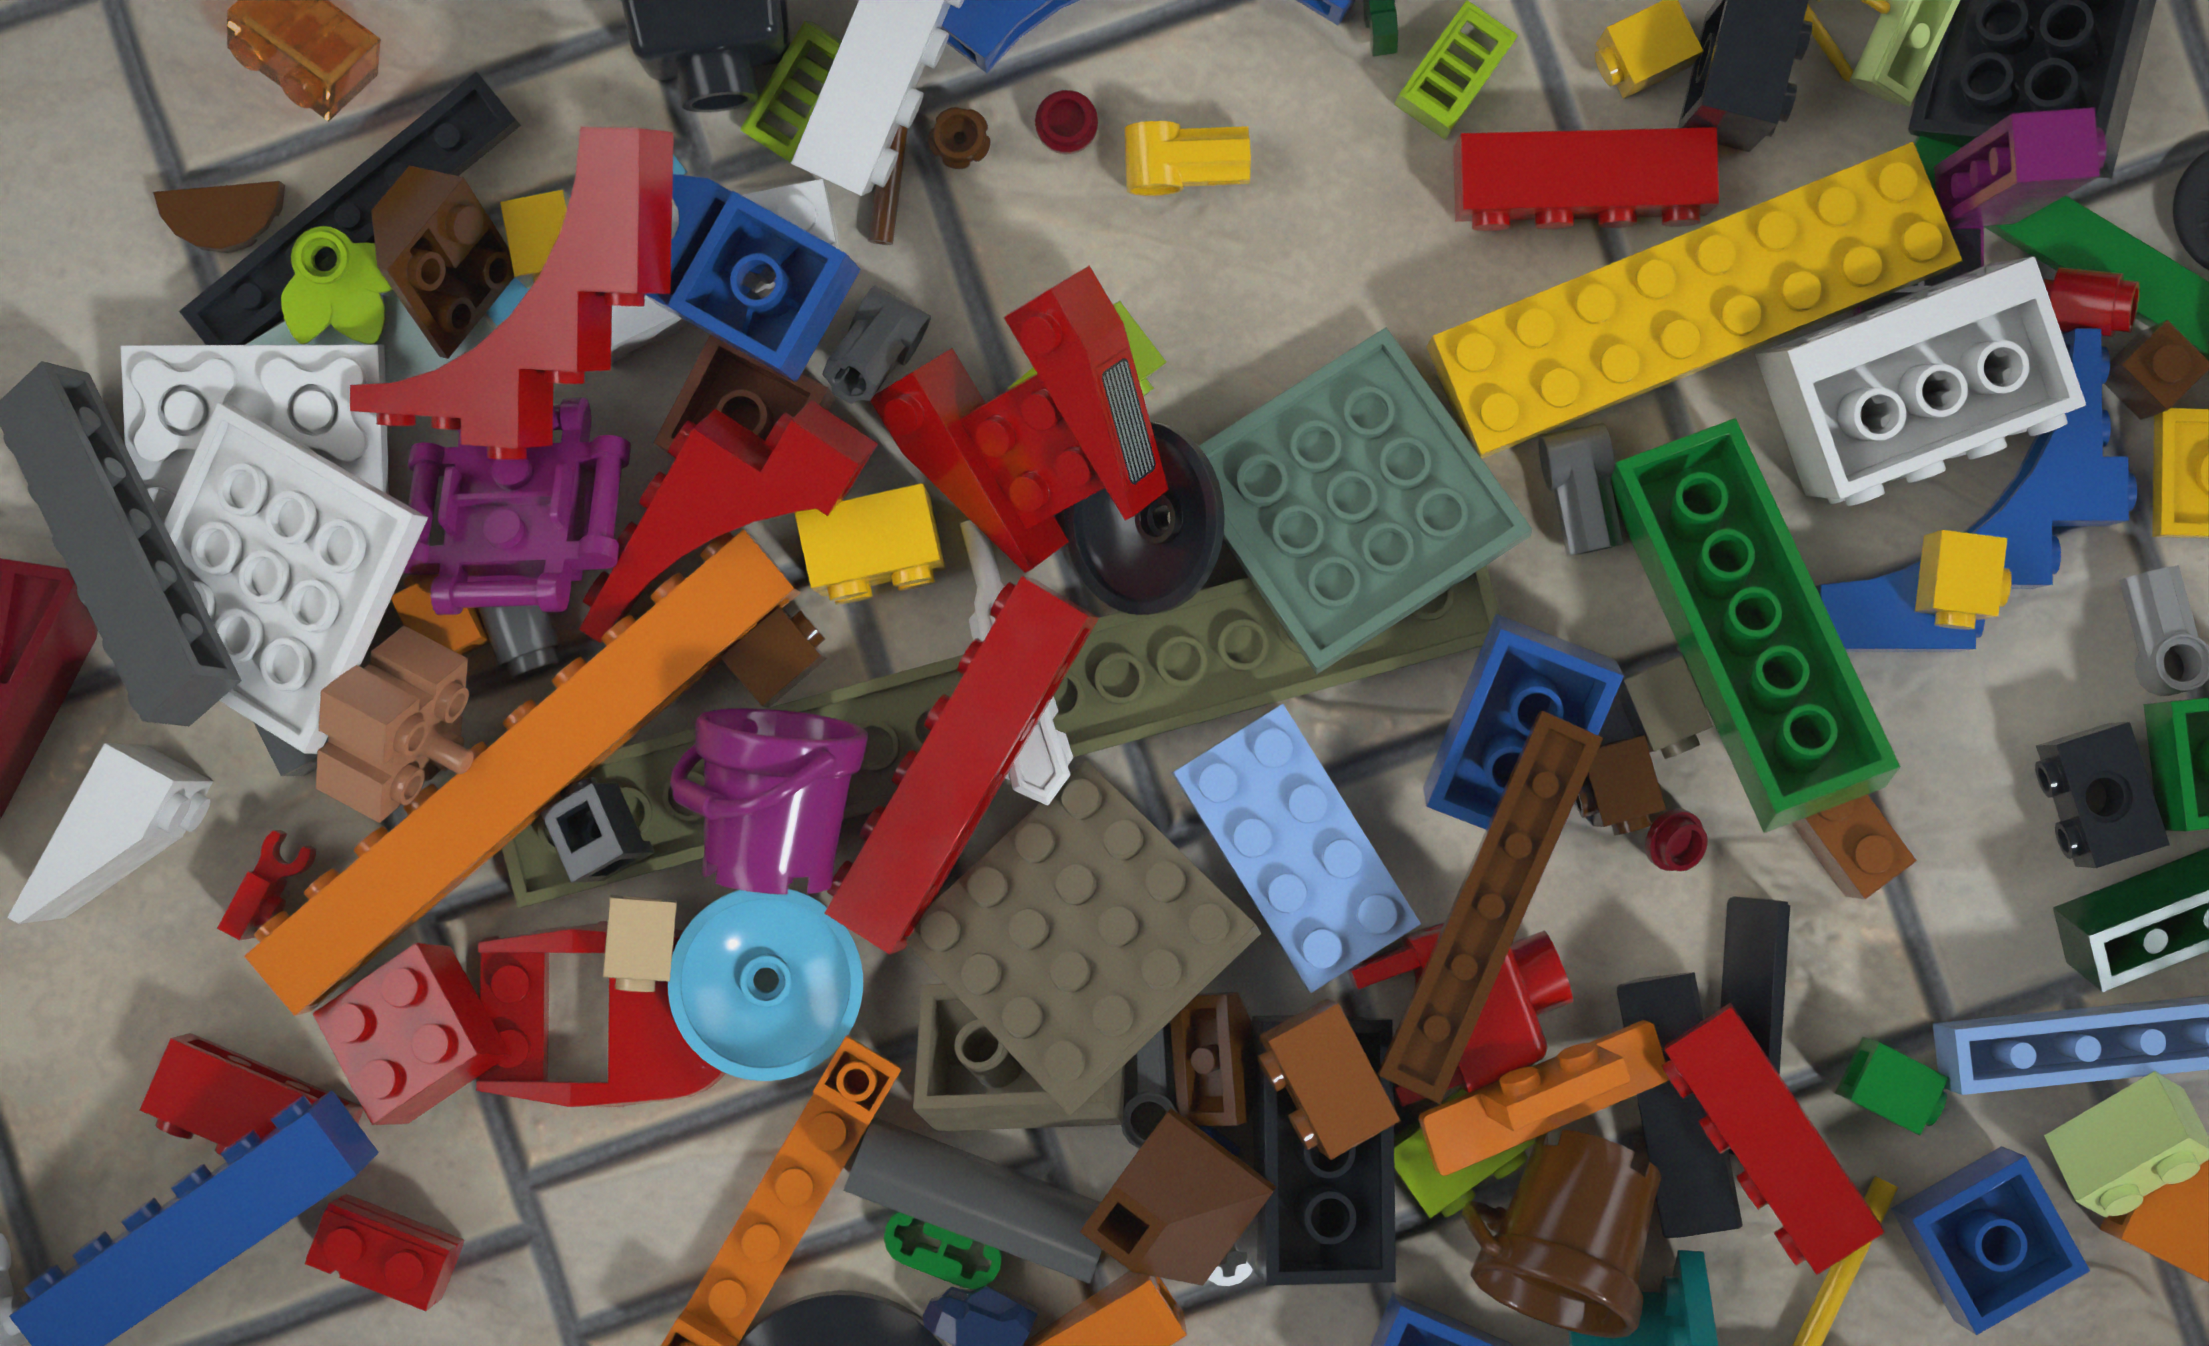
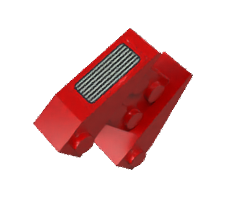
[870,265,1168,573]

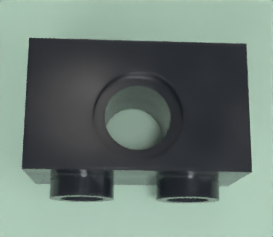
[2035,722,2170,868]

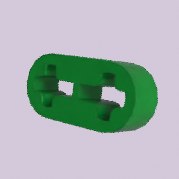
[884,1211,1002,1289]

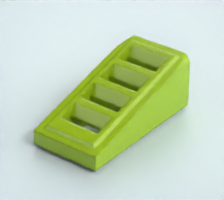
[1394,0,1518,140]
[740,21,842,163]

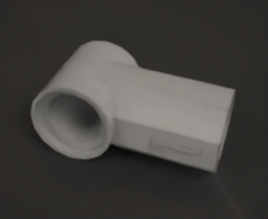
[2119,565,2209,696]

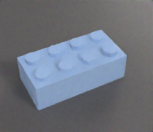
[1171,704,1421,993]

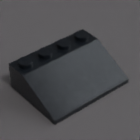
[1908,0,2156,179]

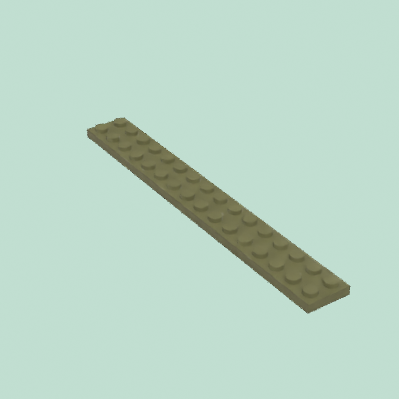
[502,565,1500,908]

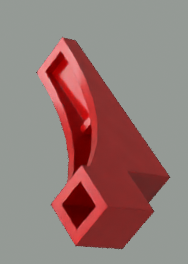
[579,400,878,643]

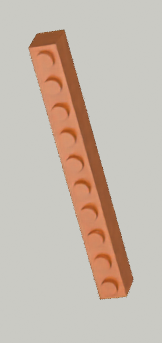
[244,529,801,1016]

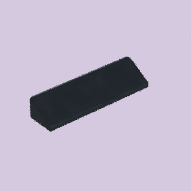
[1720,896,1790,1155]
[1617,972,1743,1238]

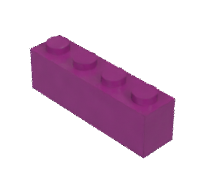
[1934,108,2106,228]

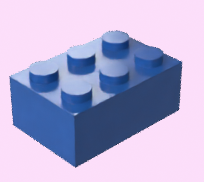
[1423,614,1624,830]

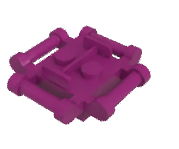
[403,397,631,615]

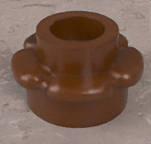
[928,107,991,169]

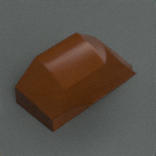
[1170,992,1257,1126]

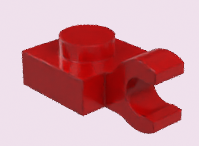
[217,830,316,941]

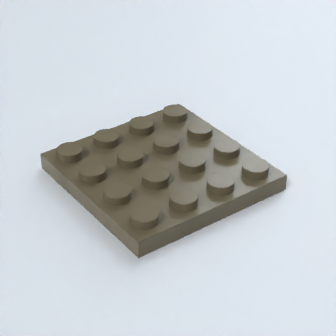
[906,760,1261,1116]

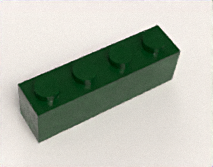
[2053,847,2209,992]

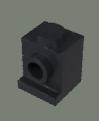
[541,777,655,883]

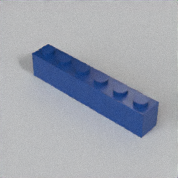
[9,1090,379,1346]

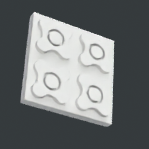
[121,345,389,523]
[164,403,428,754]

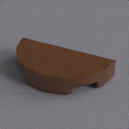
[153,181,285,253]

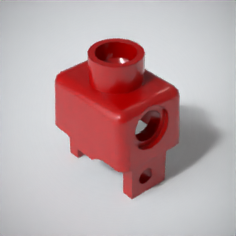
[1347,922,1573,1107]

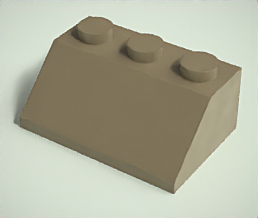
[913,984,1125,1131]

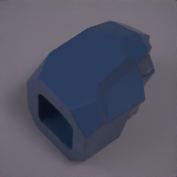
[923,1286,1039,1346]

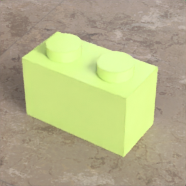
[2044,1071,2209,1218]

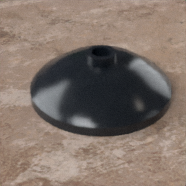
[1064,421,1225,615]

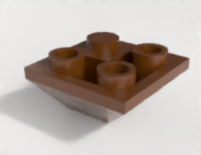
[371,165,514,359]
[1080,1108,1276,1286]

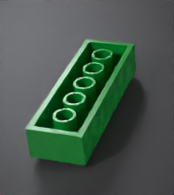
[1611,418,1901,833]

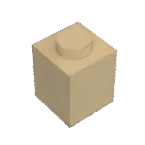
[603,895,677,992]

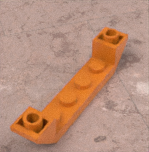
[661,1035,902,1346]

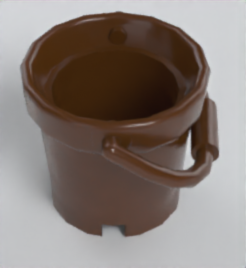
[1462,1130,1662,1338]

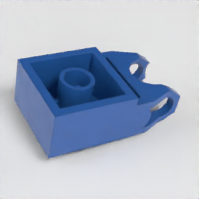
[645,174,861,382]

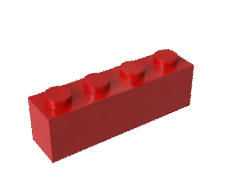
[1453,127,1719,231]
[1661,1003,1885,1275]

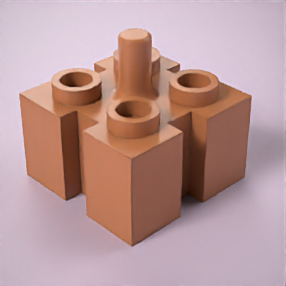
[316,626,474,823]

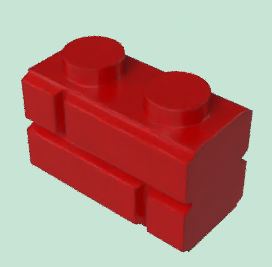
[305,1193,465,1311]

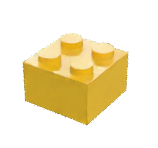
[794,483,947,605]

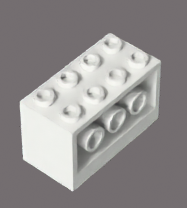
[1755,256,2086,506]

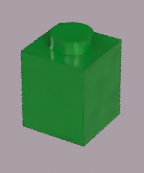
[1835,1037,1949,1135]

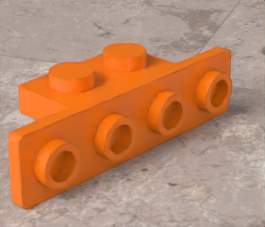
[1418,1020,1669,1176]

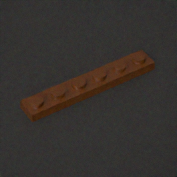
[1377,711,1603,1104]

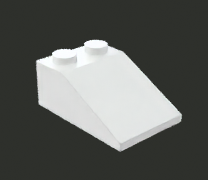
[7,743,213,924]

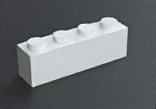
[791,0,964,196]

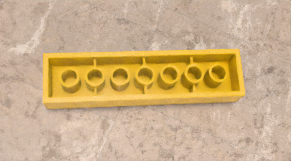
[1426,142,1963,459]

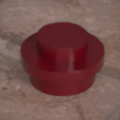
[1035,90,1098,154]
[1645,808,1708,871]

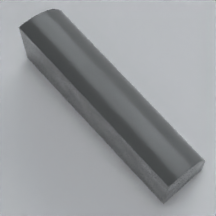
[843,1117,1102,1284]

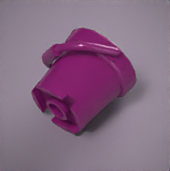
[670,708,868,895]

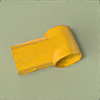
[1124,121,1251,196]

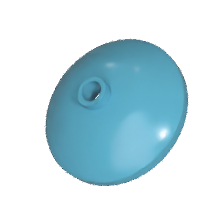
[668,888,863,1081]

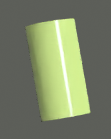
[1850,0,1960,107]

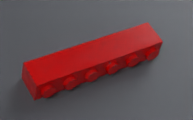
[824,576,1099,955]

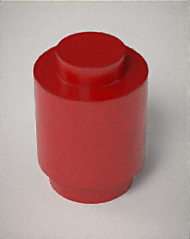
[2043,267,2139,337]

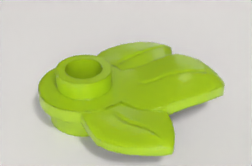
[281,226,393,345]

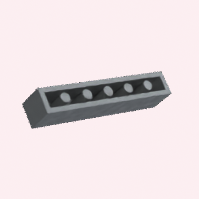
[0,361,242,727]

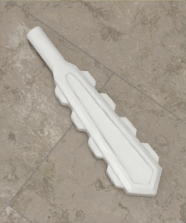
[960,520,1074,806]

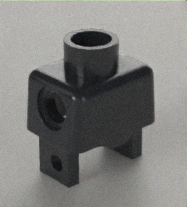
[621,0,790,112]

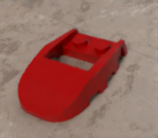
[476,921,726,1107]

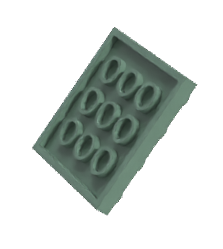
[1199,327,1533,675]

